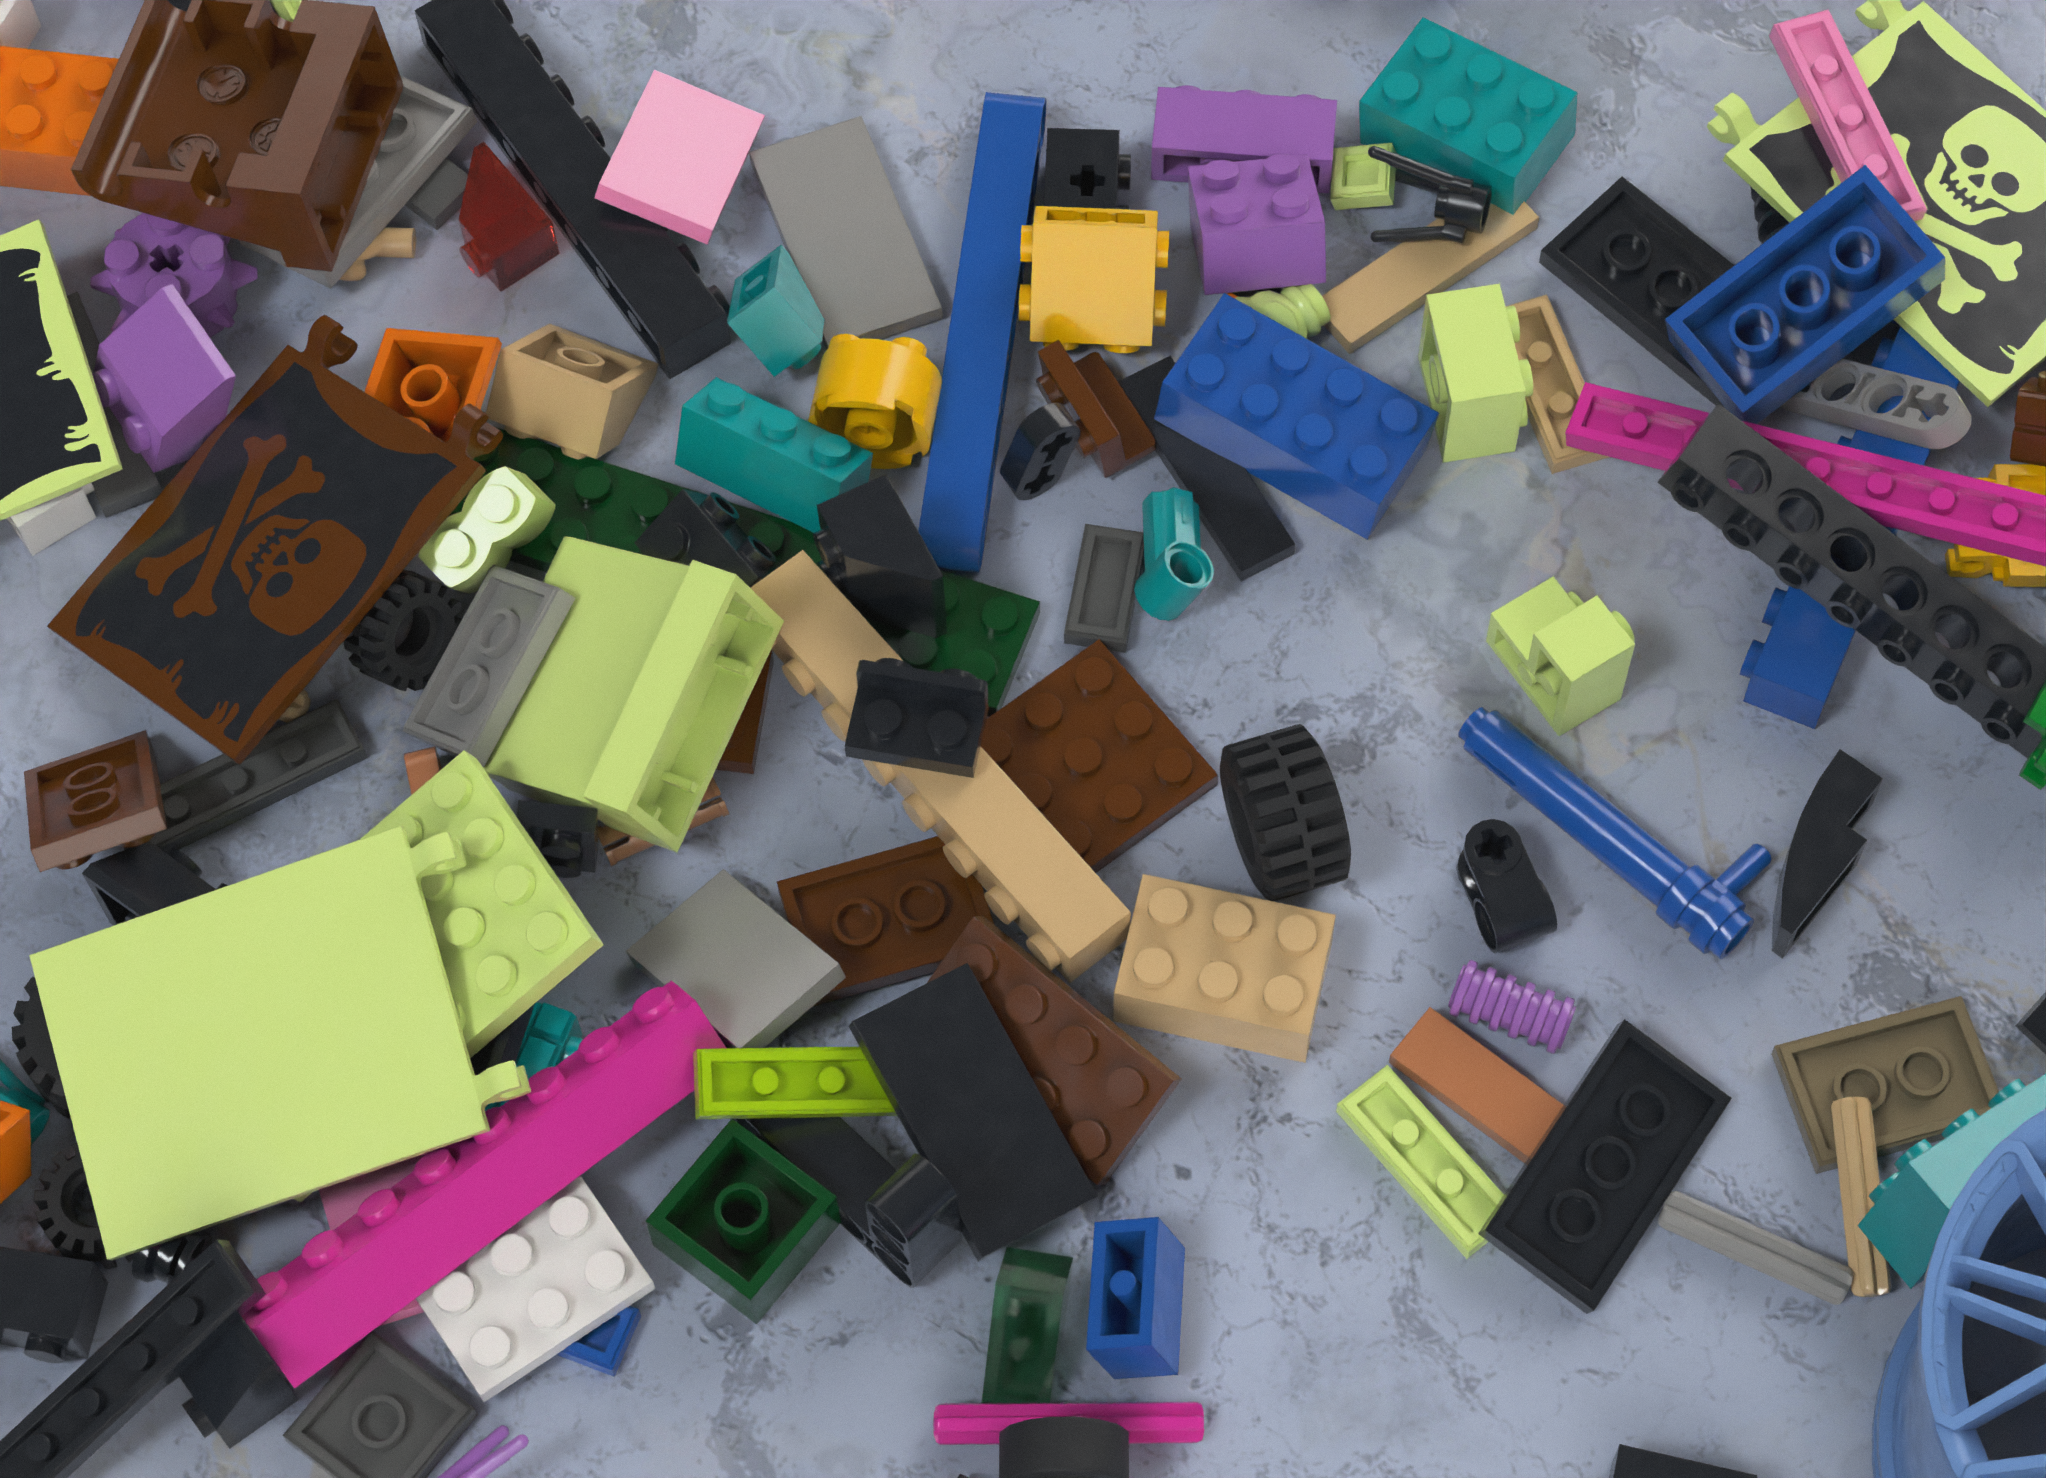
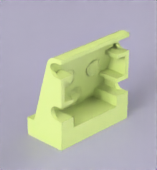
[483,536,784,853]

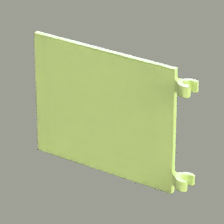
[29,825,531,1261]

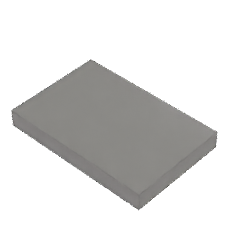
[403,565,575,767]
[626,869,846,1048]

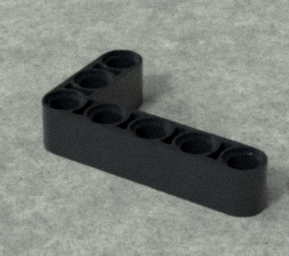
[723,1043,962,1288]

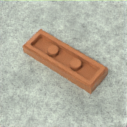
[1389,1007,1563,1163]

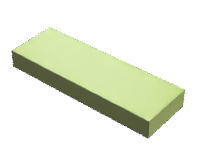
[1336,1065,1504,1259]

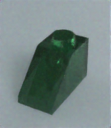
[981,1247,1073,1403]

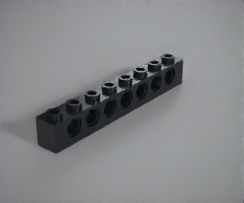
[1657,404,2046,759]

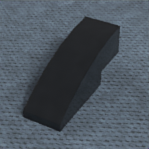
[1772,749,1883,959]

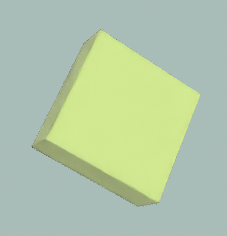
[1330,143,1396,210]

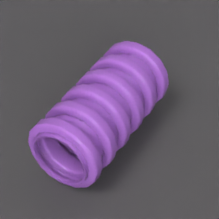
[1448,960,1576,1054]

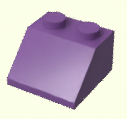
[92,284,236,473]

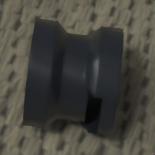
[132,1230,212,1285]

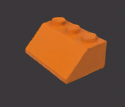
[364,328,502,442]

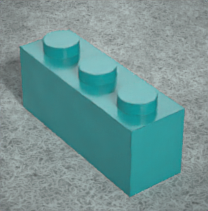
[675,377,873,533]

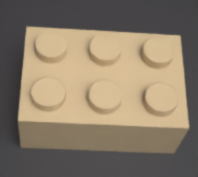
[1113,874,1336,1063]

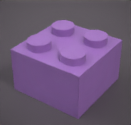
[1188,154,1326,295]

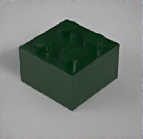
[645,1119,841,1324]

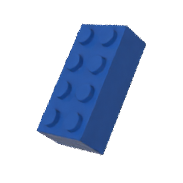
[1665,165,1945,424]
[1154,293,1439,540]

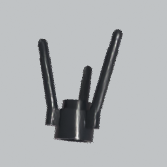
[1368,146,1492,243]

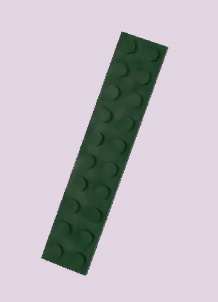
[448,427,1040,717]

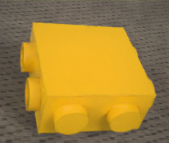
[1019,206,1169,353]

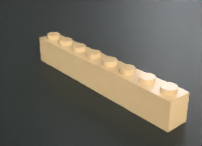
[751,550,1131,983]

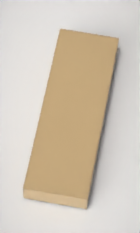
[1505,295,1609,474]

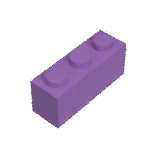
[1151,85,1337,193]

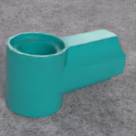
[1134,487,1214,621]

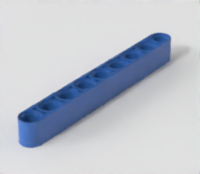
[918,92,1047,573]

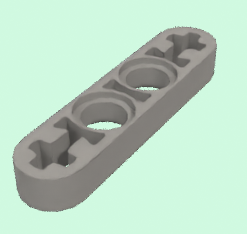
[1780,359,1971,450]

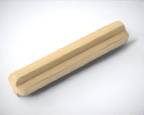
[1831,1097,1892,1297]

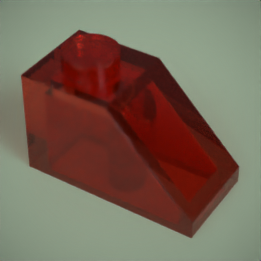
[458,141,560,292]

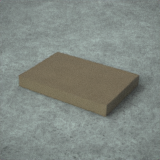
[1771,996,1999,1174]

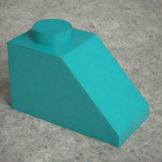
[727,245,825,377]

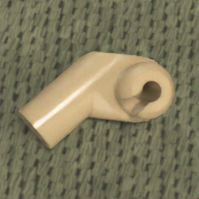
[339,227,417,281]

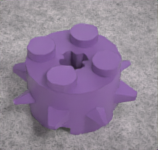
[90,213,258,338]

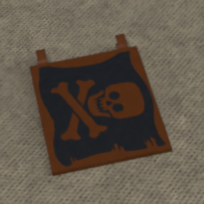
[47,315,503,765]

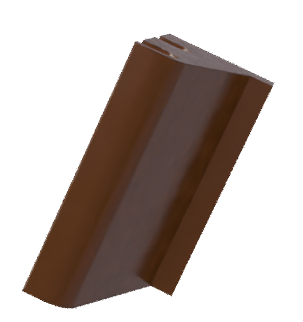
[71,0,404,272]

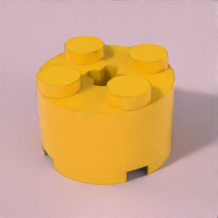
[808,334,942,469]

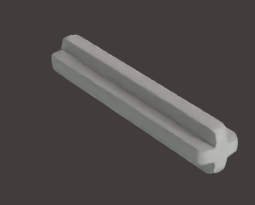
[1658,1191,1854,1305]

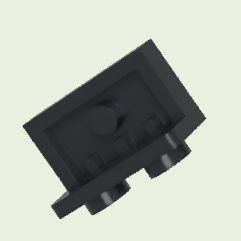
[634,489,777,588]

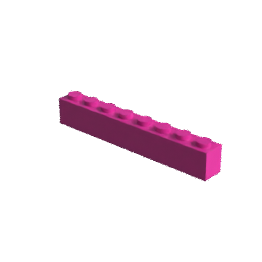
[242,980,726,1388]

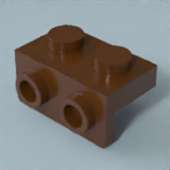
[1036,340,1157,478]

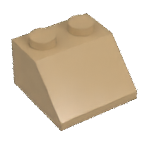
[486,324,659,460]

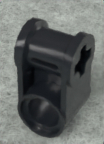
[1456,819,1558,953]

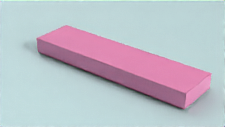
[1769,9,1927,221]

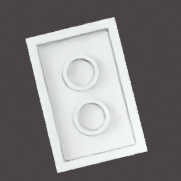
[416,1175,655,1402]

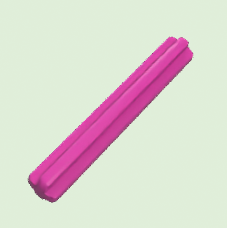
[933,1402,1204,1445]

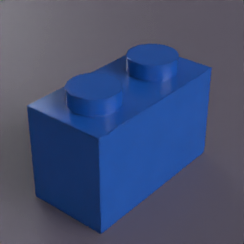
[1086,1217,1185,1379]

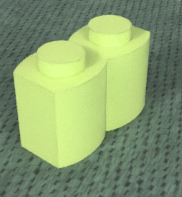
[418,466,556,594]

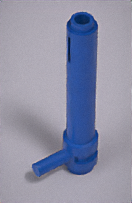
[1458,707,1772,959]

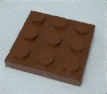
[981,639,1218,873]

